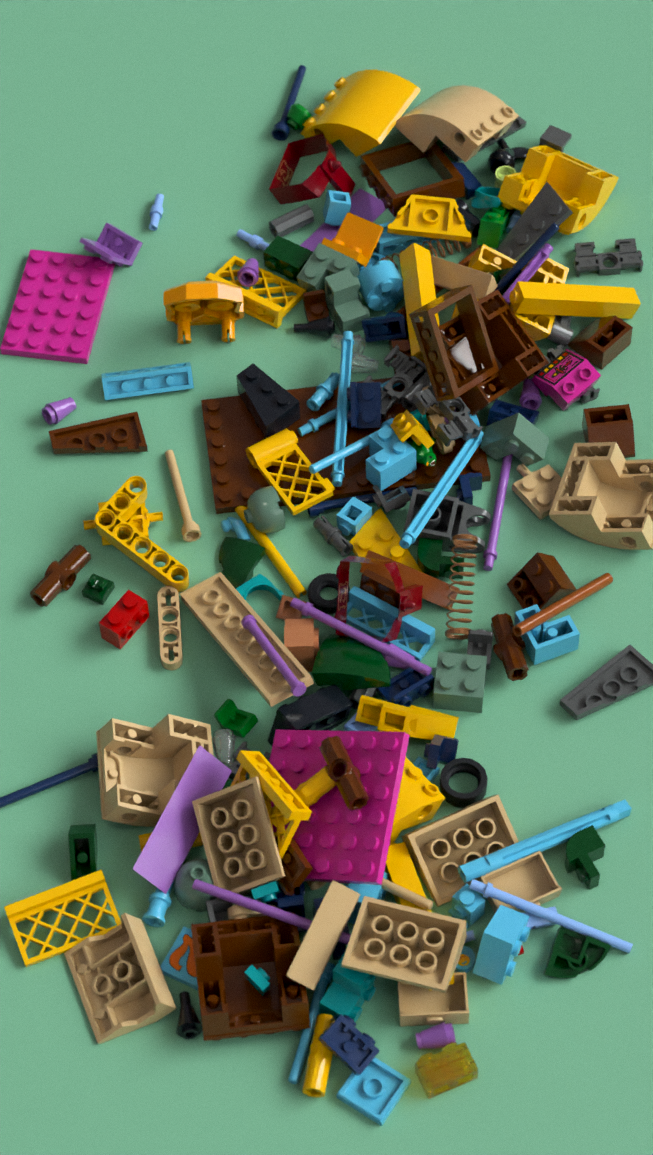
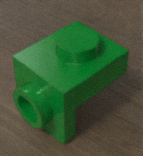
[214,699,258,738]

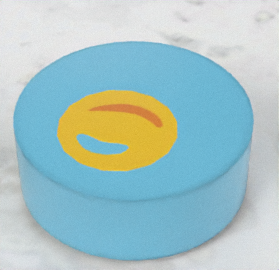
[455,946,475,973]

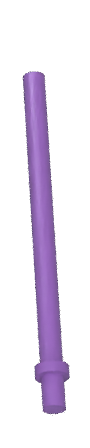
[483,454,513,571]
[290,598,432,676]
[192,879,351,945]

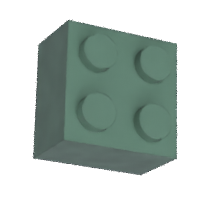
[433,652,487,713]

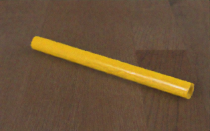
[235,506,307,598]

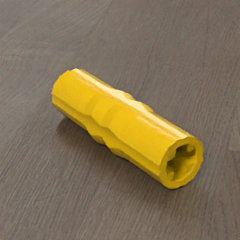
[271,766,336,827]
[302,1014,333,1098]

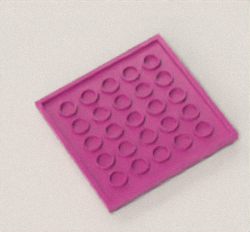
[269,730,410,885]

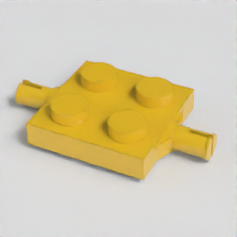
[83,502,163,546]

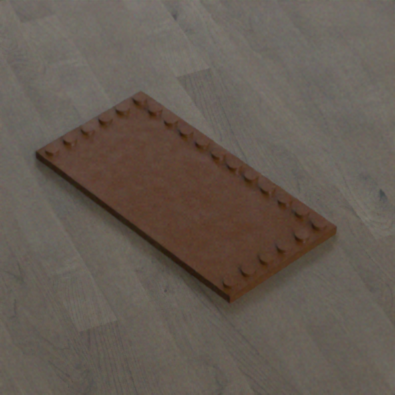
[201,374,491,514]

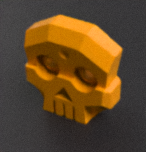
[163,281,244,344]

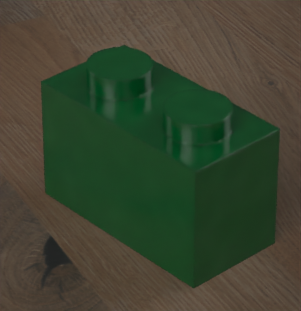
[263,236,313,282]

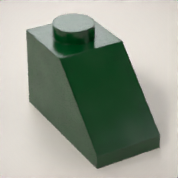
[68,824,98,881]

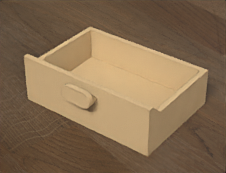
[480,851,562,913]
[397,972,469,1027]

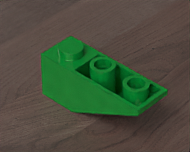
[477,202,515,249]

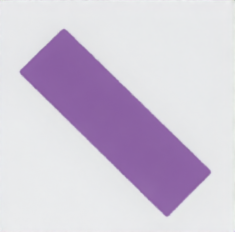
[300,189,386,252]
[133,746,231,894]

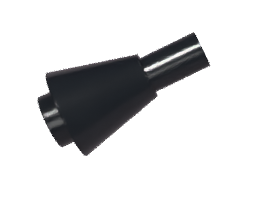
[294,316,335,338]
[176,991,203,1039]

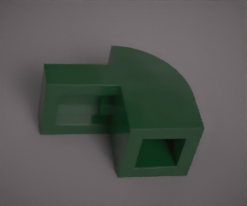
[417,538,464,579]
[565,825,605,890]

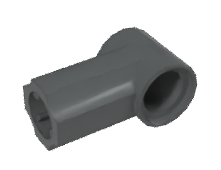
[546,315,573,347]

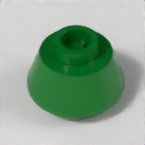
[287,103,313,131]

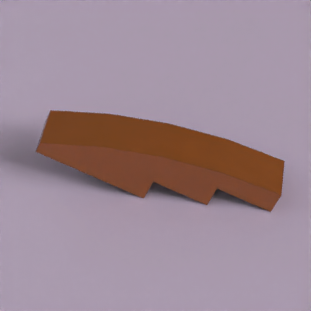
[359,550,460,611]

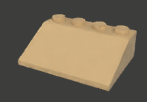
[192,777,285,896]
[401,794,519,907]
[341,896,467,993]

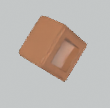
[276,595,307,620]

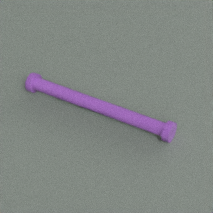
[241,615,306,697]

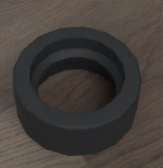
[440,758,488,808]

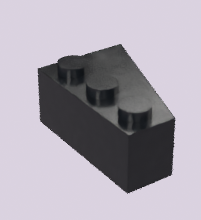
[236,363,300,439]
[267,685,353,746]

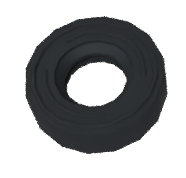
[308,573,350,614]

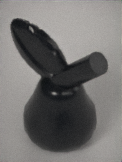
[488,139,529,174]

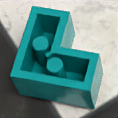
[319,951,376,1022]

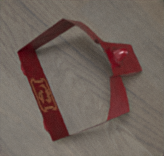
[269,133,356,205]
[334,555,423,643]

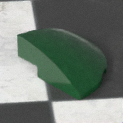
[312,634,391,690]

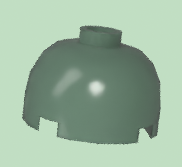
[244,486,285,534]
[174,859,218,912]

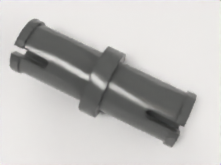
[313,516,353,556]

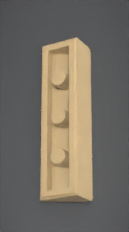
[431,255,498,300]
[286,880,360,990]

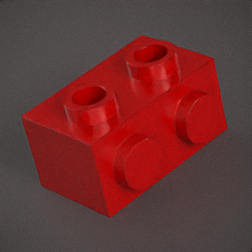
[99,590,150,650]

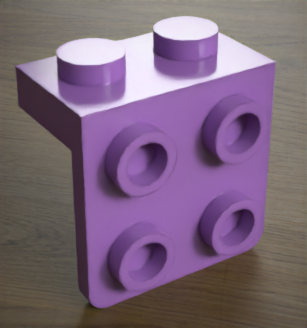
[79,222,143,267]

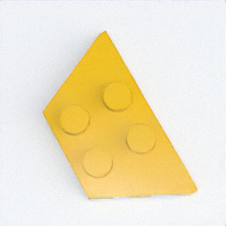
[387,194,471,242]
[350,508,422,572]

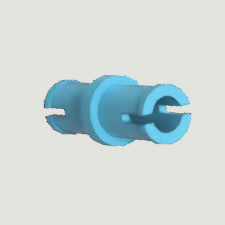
[306,372,339,411]

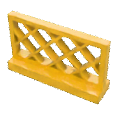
[205,255,307,328]
[231,750,312,860]
[4,870,121,967]

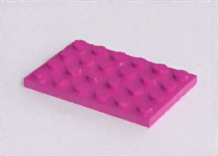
[0,249,115,364]

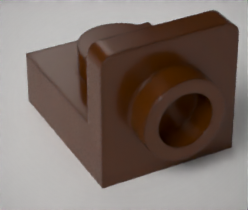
[303,290,329,322]

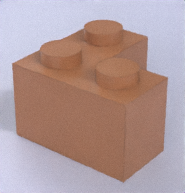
[284,618,319,672]

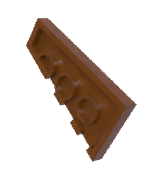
[49,411,148,454]

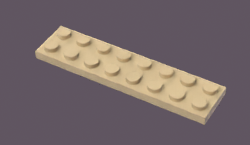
[180,572,314,707]

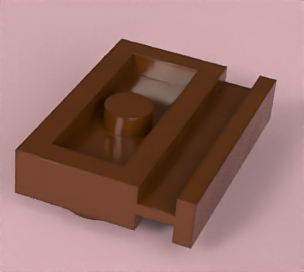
[360,569,399,609]
[275,837,313,895]

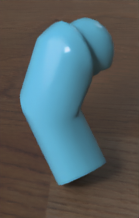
[221,517,251,541]

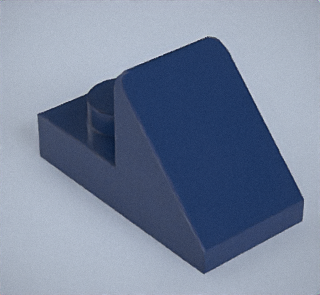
[361,311,408,342]

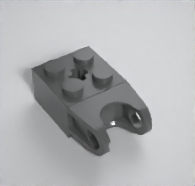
[404,489,491,554]

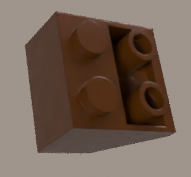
[568,315,633,370]
[582,404,635,458]
[507,552,577,610]

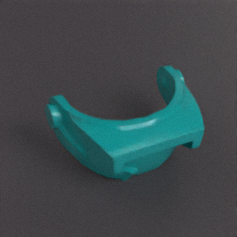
[471,186,501,208]
[236,574,284,601]

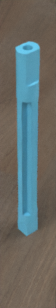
[458,799,631,883]

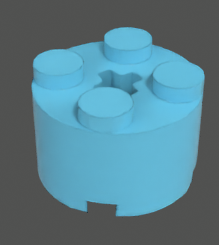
[357,260,404,312]

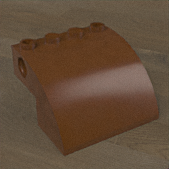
[439,289,549,415]
[191,912,310,1041]

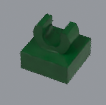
[82,573,115,605]

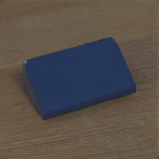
[452,162,483,200]

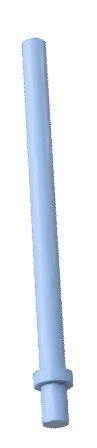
[469,879,633,953]

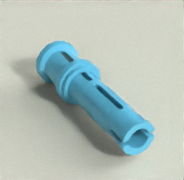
[142,879,175,928]

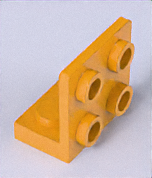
[321,212,384,267]

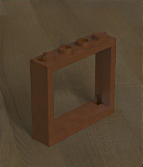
[359,141,465,217]
[409,285,499,401]

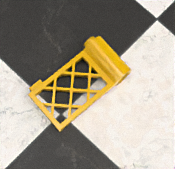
[245,428,335,516]

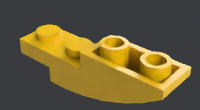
[355,695,459,740]

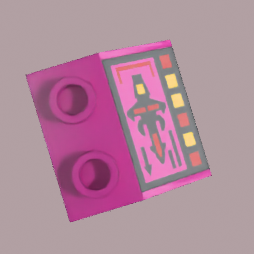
[532,349,601,411]

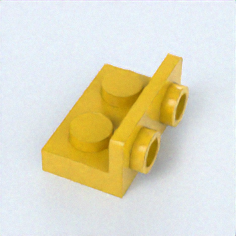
[390,410,434,449]

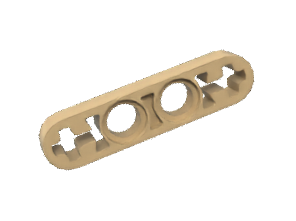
[157,586,183,671]

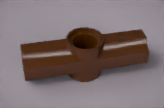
[30,545,91,607]
[491,613,528,681]
[319,736,369,811]

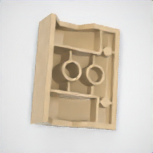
[64,913,177,1044]

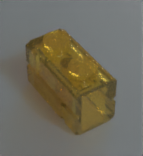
[415,1042,478,1099]

